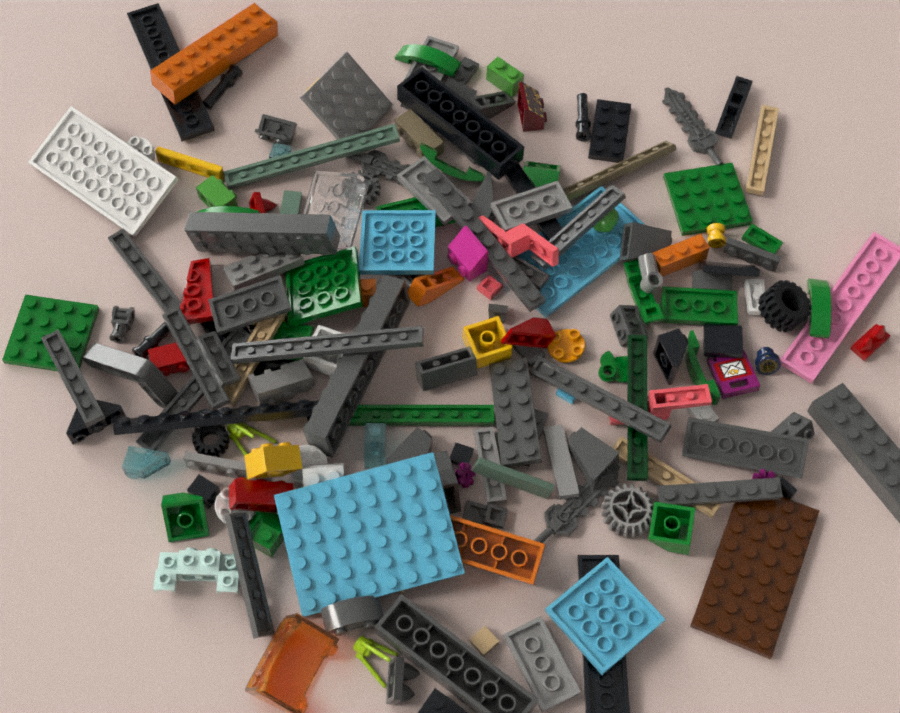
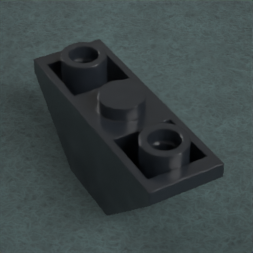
[66,400,126,444]

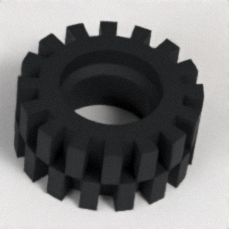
[192,425,230,457]

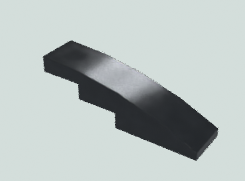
[715,76,753,139]

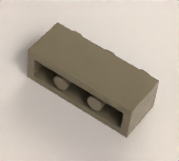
[394,109,444,159]

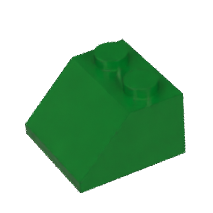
[648,502,695,555]

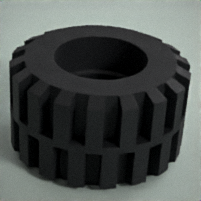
[758,280,811,332]

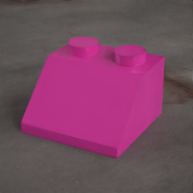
[447,226,488,282]

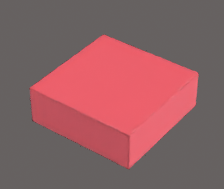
[477,275,503,300]

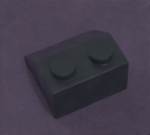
[653,328,688,385]

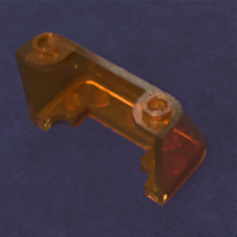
[245,613,339,713]

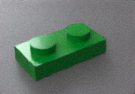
[741,224,783,254]

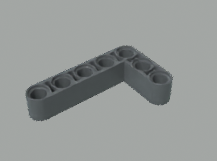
[83,343,178,408]

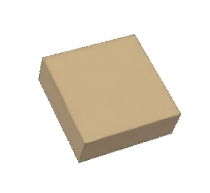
[469,626,499,657]

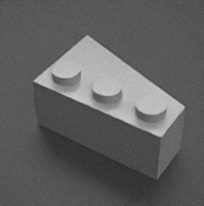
[248,359,315,405]

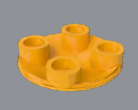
[547,329,585,363]

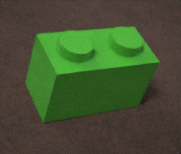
[486,57,524,97]
[196,175,238,208]

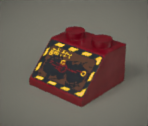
[517,82,547,132]

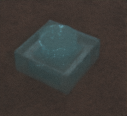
[269,143,291,159]

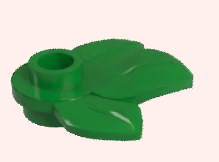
[598,351,627,383]

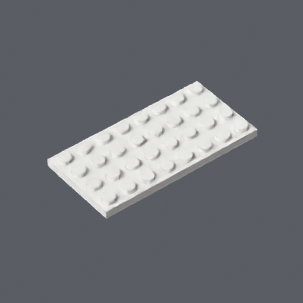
[28,106,179,237]

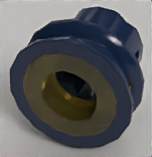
[755,347,781,375]

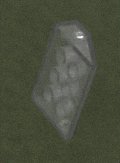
[303,171,370,250]

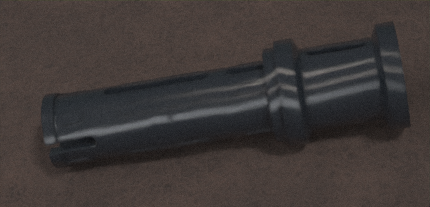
[203,64,243,110]
[575,93,591,142]
[132,322,170,359]

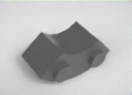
[321,596,383,636]

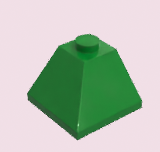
[523,161,561,187]
[161,492,209,542]
[248,511,284,558]

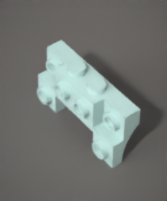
[153,548,240,594]

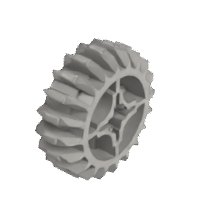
[601,484,654,538]

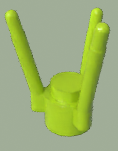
[227,423,277,456]
[353,635,398,688]

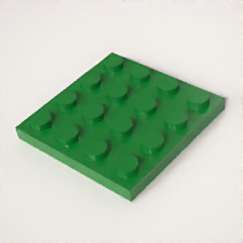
[663,162,753,236]
[286,246,363,327]
[2,294,99,372]

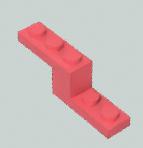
[478,215,559,267]
[609,384,712,426]

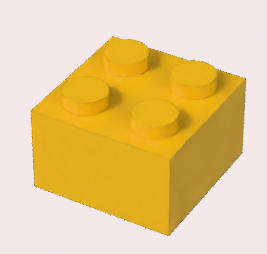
[462,316,513,369]
[244,442,303,479]

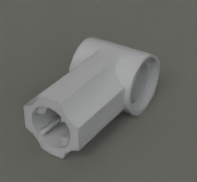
[638,253,663,293]

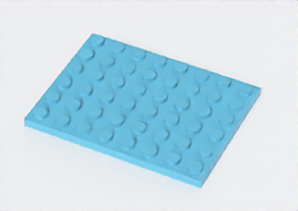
[274,452,465,617]

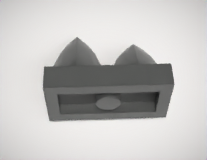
[386,656,420,705]

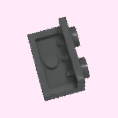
[254,114,297,145]
[771,412,815,440]

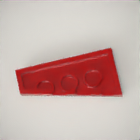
[180,258,214,325]

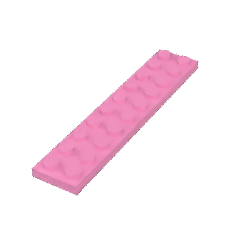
[780,232,900,384]

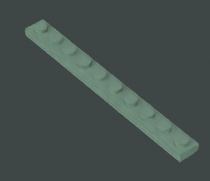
[224,123,400,190]

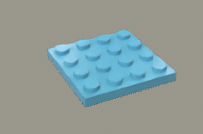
[359,210,436,275]
[545,557,665,675]

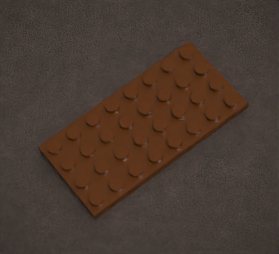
[690,497,819,659]

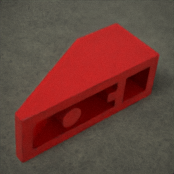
[501,317,556,348]

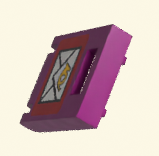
[707,350,761,399]

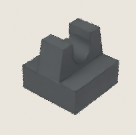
[488,303,508,322]

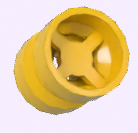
[707,223,726,248]

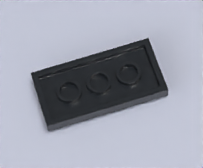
[588,99,631,163]

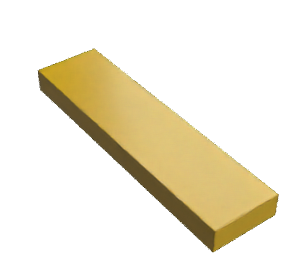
[155,146,225,181]

